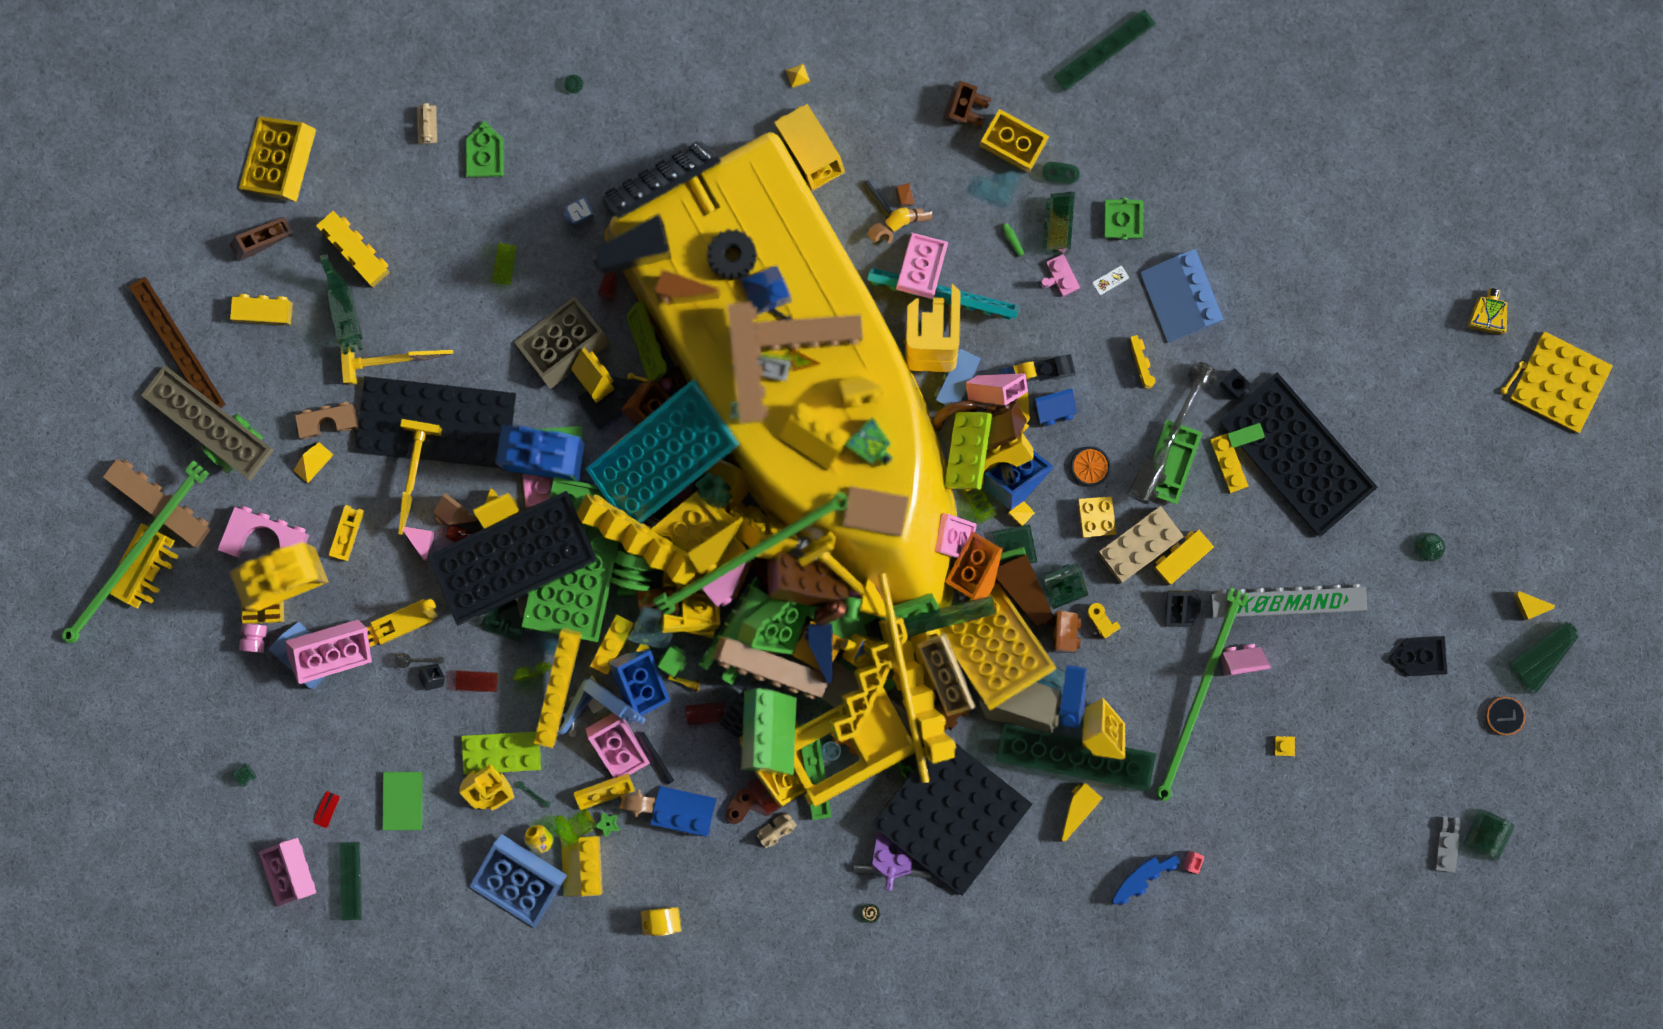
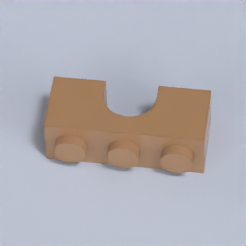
[295,402,358,440]

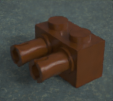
[943,81,991,127]

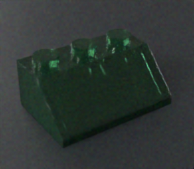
[1042,192,1075,255]

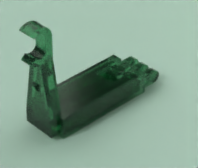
[320,254,363,355]

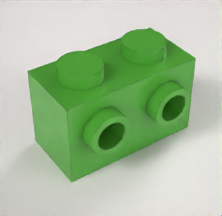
[656,645,687,677]

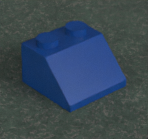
[1033,388,1077,427]

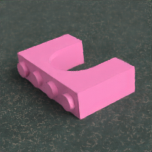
[218,505,309,558]

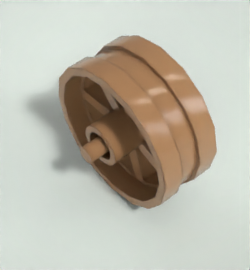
[619,790,655,817]

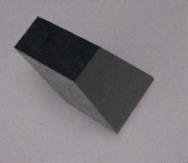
[593,214,672,274]

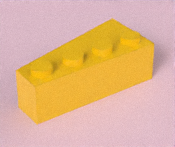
[316,211,390,287]

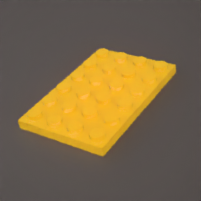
[934,582,1056,710]

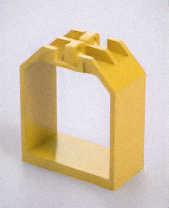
[230,542,329,612]

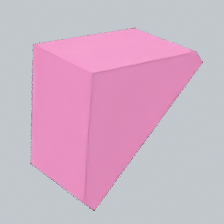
[404,527,434,561]

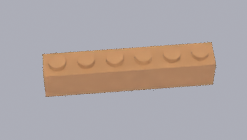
[727,302,768,425]
[754,315,863,351]
[103,459,212,548]
[713,637,827,700]

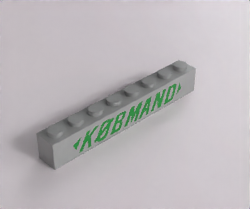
[1210,584,1367,618]

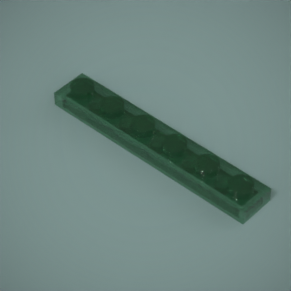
[1053,9,1156,92]
[880,596,997,636]

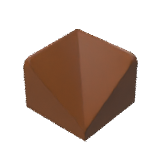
[896,183,914,208]

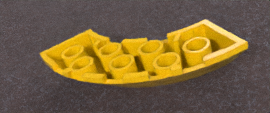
[699,490,799,559]

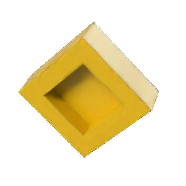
[1274,736,1295,756]

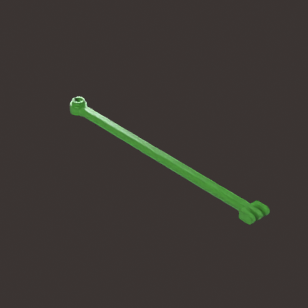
[62,461,209,643]
[653,492,848,615]
[1156,587,1249,801]

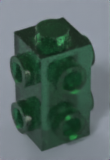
[695,472,733,509]

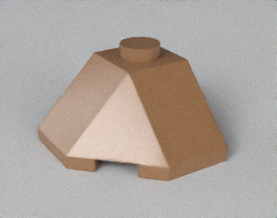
[433,493,479,526]

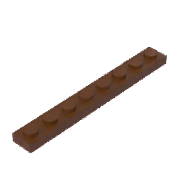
[129,277,227,408]

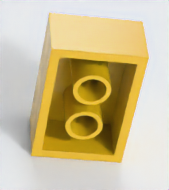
[980,109,1049,173]

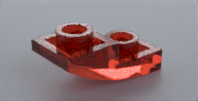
[456,670,498,692]

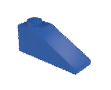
[1060,665,1086,729]

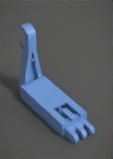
[558,678,645,735]

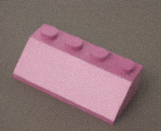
[285,620,372,684]

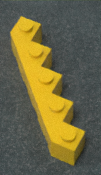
[577,494,697,585]
[829,616,908,742]
[892,639,956,763]

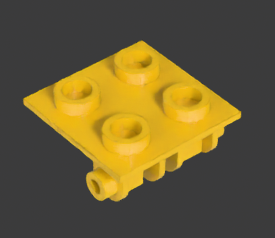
[1077,497,1116,538]

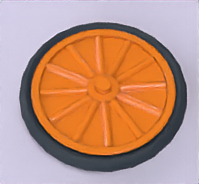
[1070,446,1111,487]

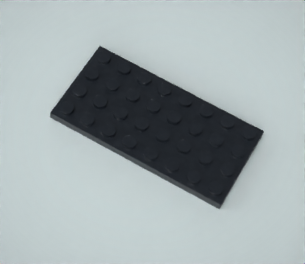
[1219,372,1378,537]
[355,376,517,468]
[427,491,598,626]

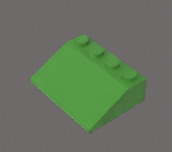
[742,689,796,775]

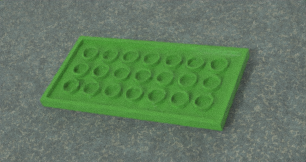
[522,477,619,643]

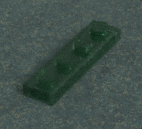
[339,842,362,921]

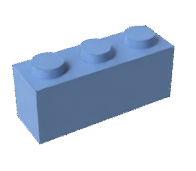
[934,349,981,407]

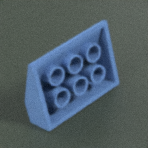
[1140,249,1224,343]
[470,834,567,928]

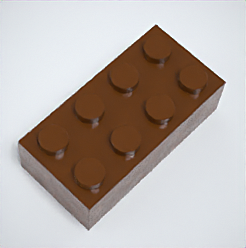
[767,552,848,607]

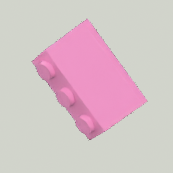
[259,838,316,907]

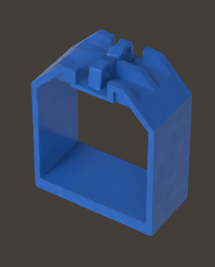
[496,425,586,482]

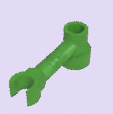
[845,597,864,619]

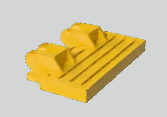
[109,523,179,609]

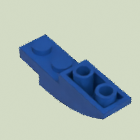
[1111,855,1180,906]

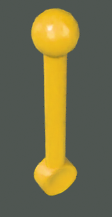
[1500,361,1527,394]

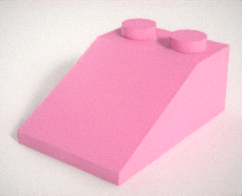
[702,561,748,607]
[1221,644,1270,676]
[585,713,650,778]

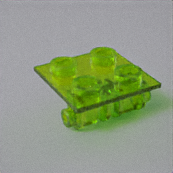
[554,808,597,848]

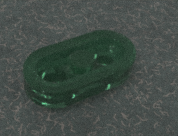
[1042,161,1080,185]

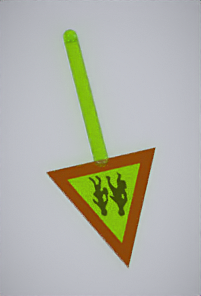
[761,349,821,372]

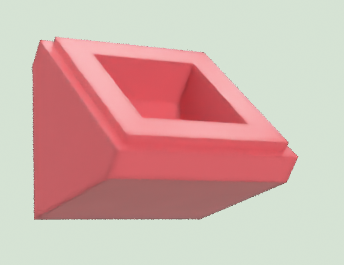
[1182,850,1205,874]

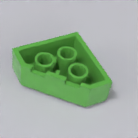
[737,598,810,654]

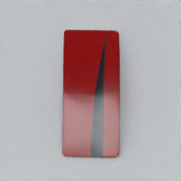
[313,791,340,828]

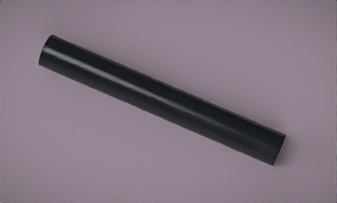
[862,180,892,218]
[638,732,675,785]

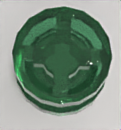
[233,762,257,787]

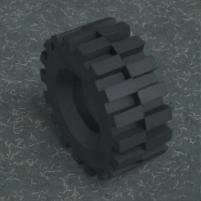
[707,229,757,281]

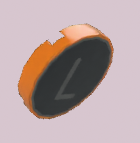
[1486,697,1525,735]

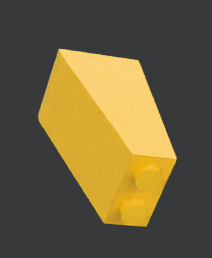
[775,104,845,191]

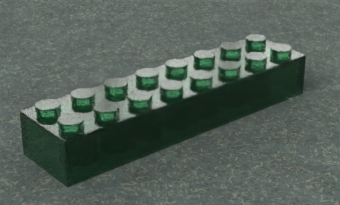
[995,723,1157,792]

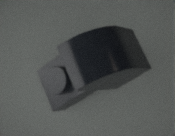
[1035,354,1076,382]

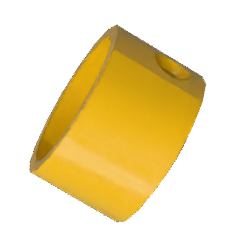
[640,907,681,936]

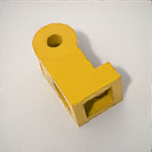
[1087,603,1121,639]

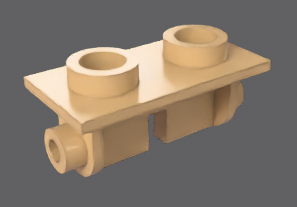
[417,103,437,144]
[756,812,797,848]

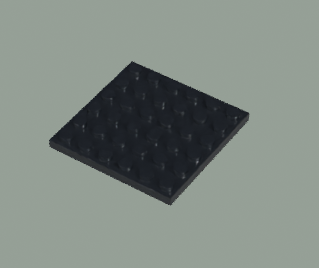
[602,141,721,219]
[871,743,1032,896]

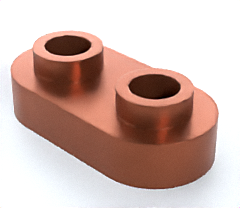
[814,599,846,626]
[726,788,755,824]

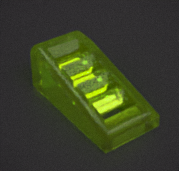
[961,487,997,524]

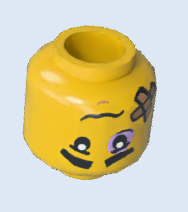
[524,825,553,854]

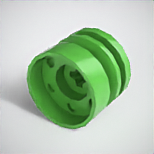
[611,549,655,591]

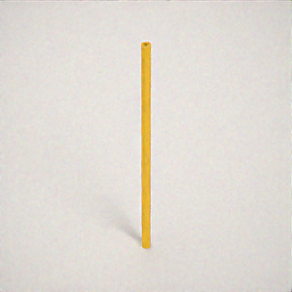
[878,573,929,783]

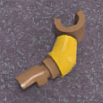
[868,207,932,244]

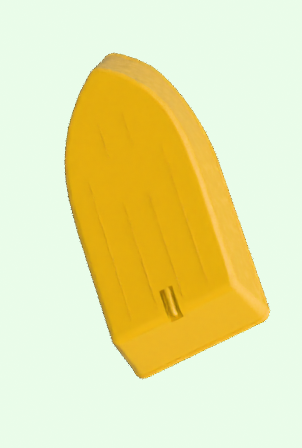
[605,132,957,629]

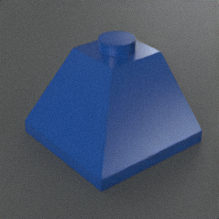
[741,265,792,315]

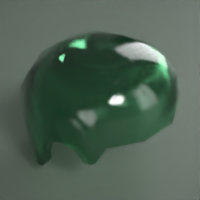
[1414,532,1446,562]

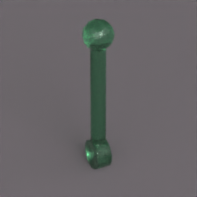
[516,781,550,808]

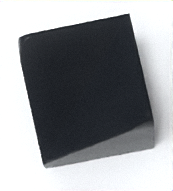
[418,664,445,691]

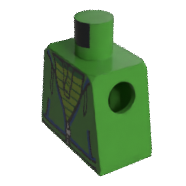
[845,418,893,466]

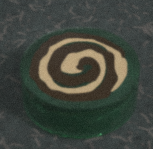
[861,903,880,923]

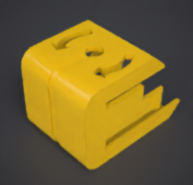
[905,284,960,372]

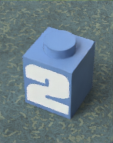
[563,197,594,227]

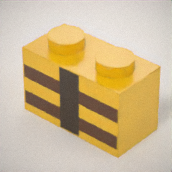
[242,601,284,624]

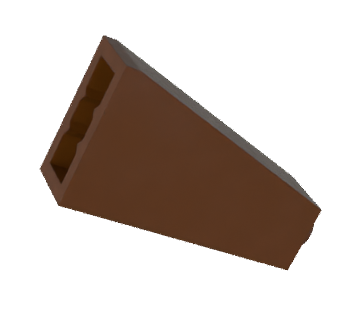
[996,554,1054,627]

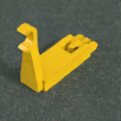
[366,599,439,647]

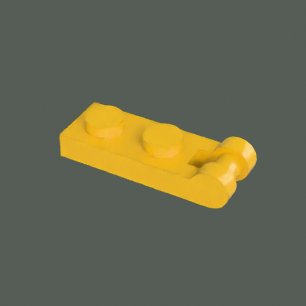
[1128,335,1155,389]
[329,505,364,561]

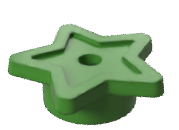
[595,812,620,837]

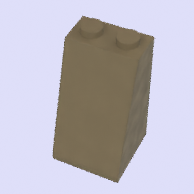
[980,682,1062,733]

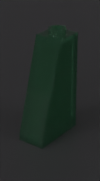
[1508,621,1579,694]

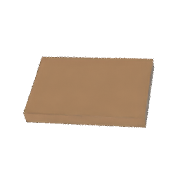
[844,486,909,536]

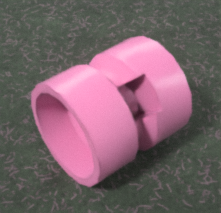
[239,623,267,653]

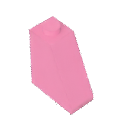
[966,373,1028,406]

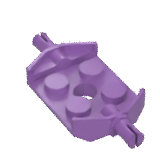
[872,831,912,891]

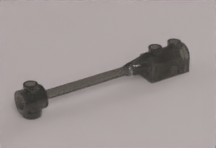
[1127,362,1217,504]

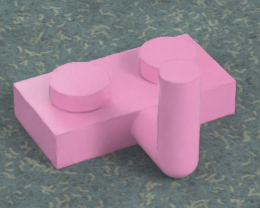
[1041,254,1080,297]

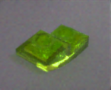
[492,242,517,285]
[512,661,552,681]

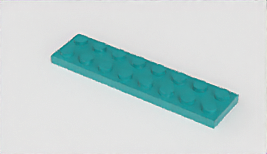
[867,267,1019,320]

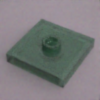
[992,525,1038,565]

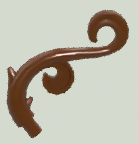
[933,400,1014,431]

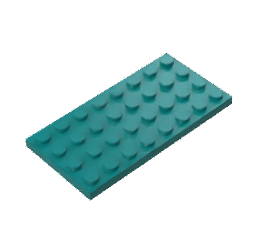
[586,380,739,523]

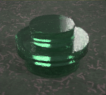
[564,75,583,94]

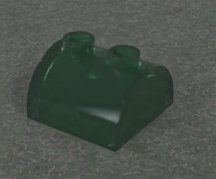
[1041,563,1088,610]
[1463,809,1515,861]

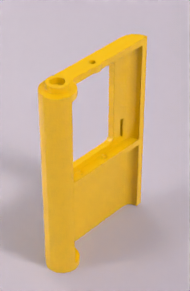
[794,687,915,807]

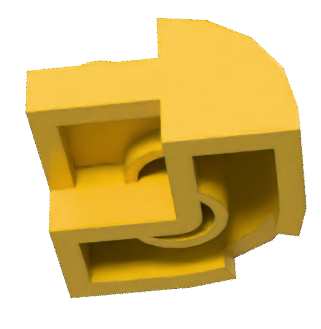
[459,764,514,811]

